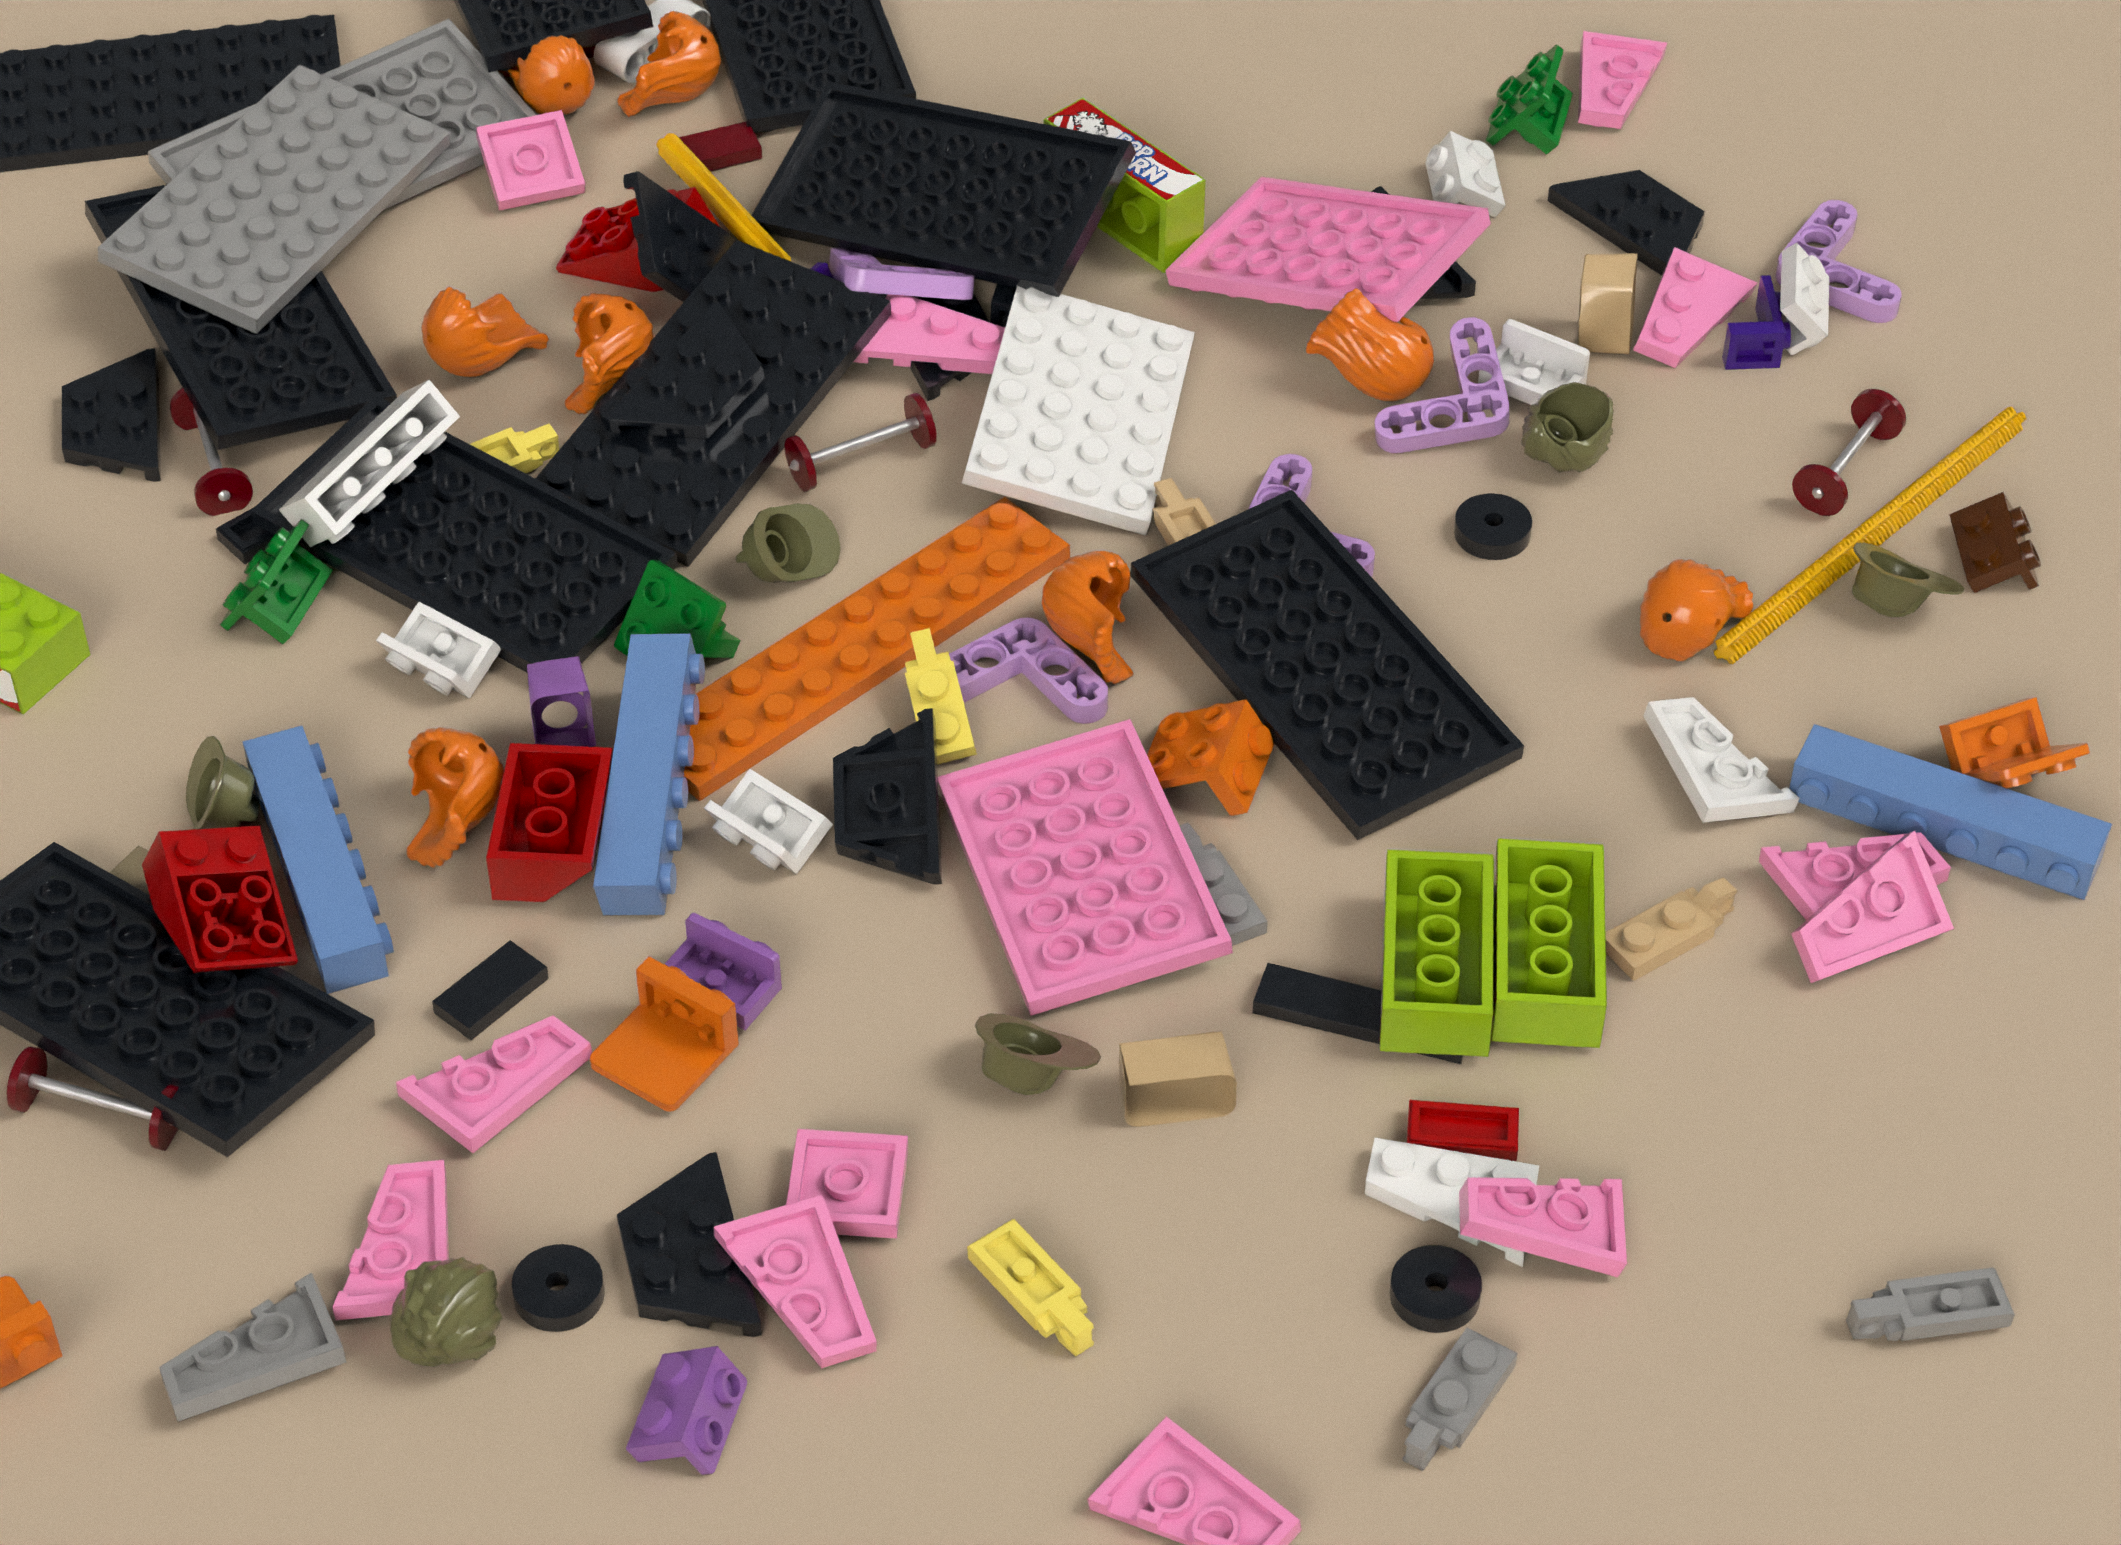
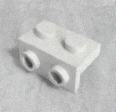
[1426,131,1506,218]
[1780,243,1829,355]
[1478,319,1590,405]
[376,602,501,699]
[704,769,833,874]

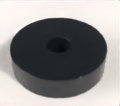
[1454,493,1532,560]
[511,1244,605,1332]
[1390,1245,1482,1333]

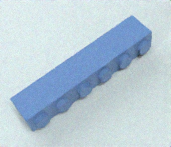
[593,634,705,915]
[1789,724,2112,900]
[242,726,394,994]

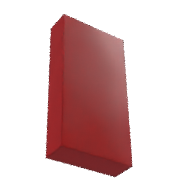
[1406,1100,1519,1162]

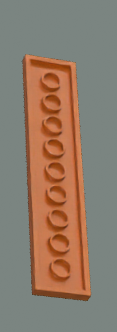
[684,497,1070,801]

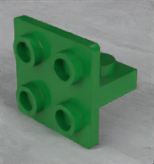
[1486,44,1573,155]
[219,519,333,644]
[614,560,741,658]

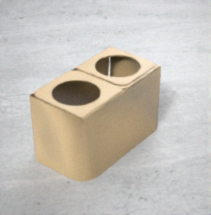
[1578,253,1637,354]
[1119,1031,1237,1127]

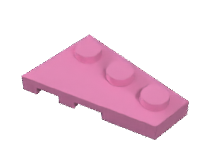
[1578,31,1667,129]
[854,294,1005,374]
[1759,832,1951,920]
[396,1015,592,1153]
[332,1160,449,1321]

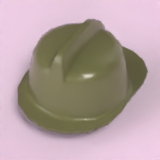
[735,503,841,583]
[1852,543,1965,617]
[186,736,259,829]
[975,1013,1101,1095]

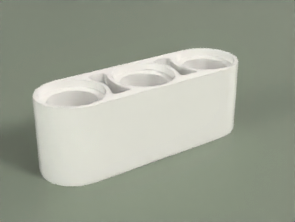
[594,0,711,83]

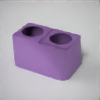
[527,656,596,747]

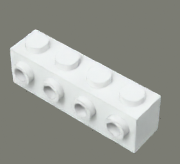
[279,380,460,547]

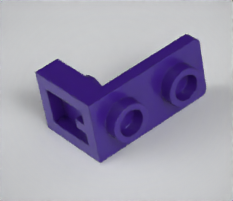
[1722,275,1791,370]

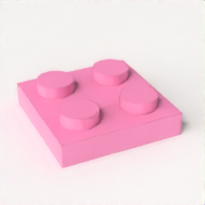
[476,110,585,211]
[786,1129,908,1239]

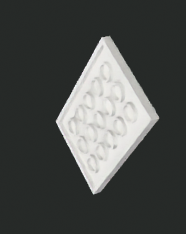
[962,286,1195,536]

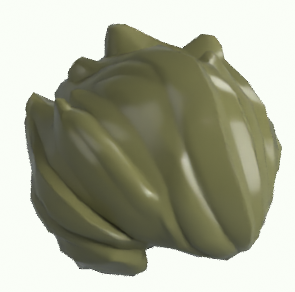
[1521,382,1614,473]
[390,1257,502,1367]

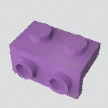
[665,913,782,1031]
[626,1346,747,1475]

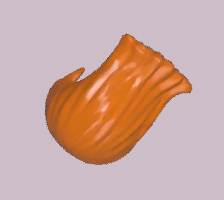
[617,11,721,117]
[499,35,595,115]
[421,287,549,377]
[1306,288,1434,402]
[565,293,654,414]
[1042,551,1133,684]
[1640,559,1754,661]
[407,727,504,868]

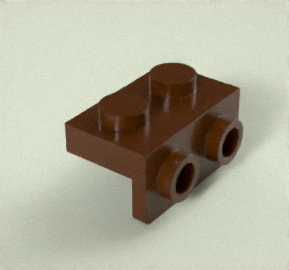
[1949,492,2041,593]

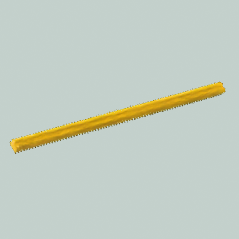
[1713,406,2027,664]

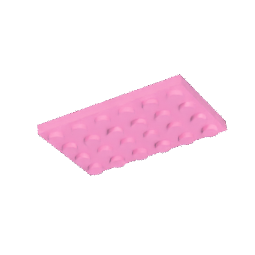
[1165,177,1491,322]
[938,719,1233,1016]

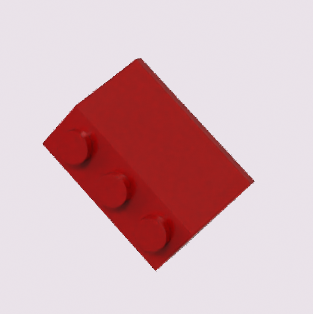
[486,743,613,902]

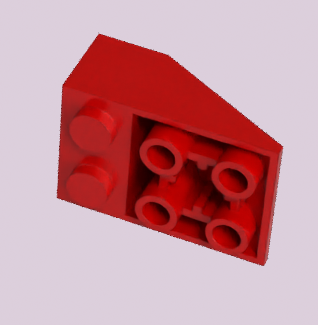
[555,187,721,293]
[142,826,298,973]

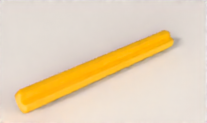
[656,133,791,261]

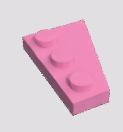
[1633,247,1758,368]
[1791,831,1954,983]
[1459,1178,1627,1277]
[714,1194,877,1368]
[1087,1416,1302,1545]

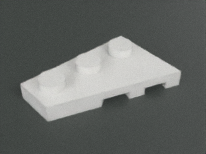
[1644,697,1800,823]
[1365,1138,1539,1267]

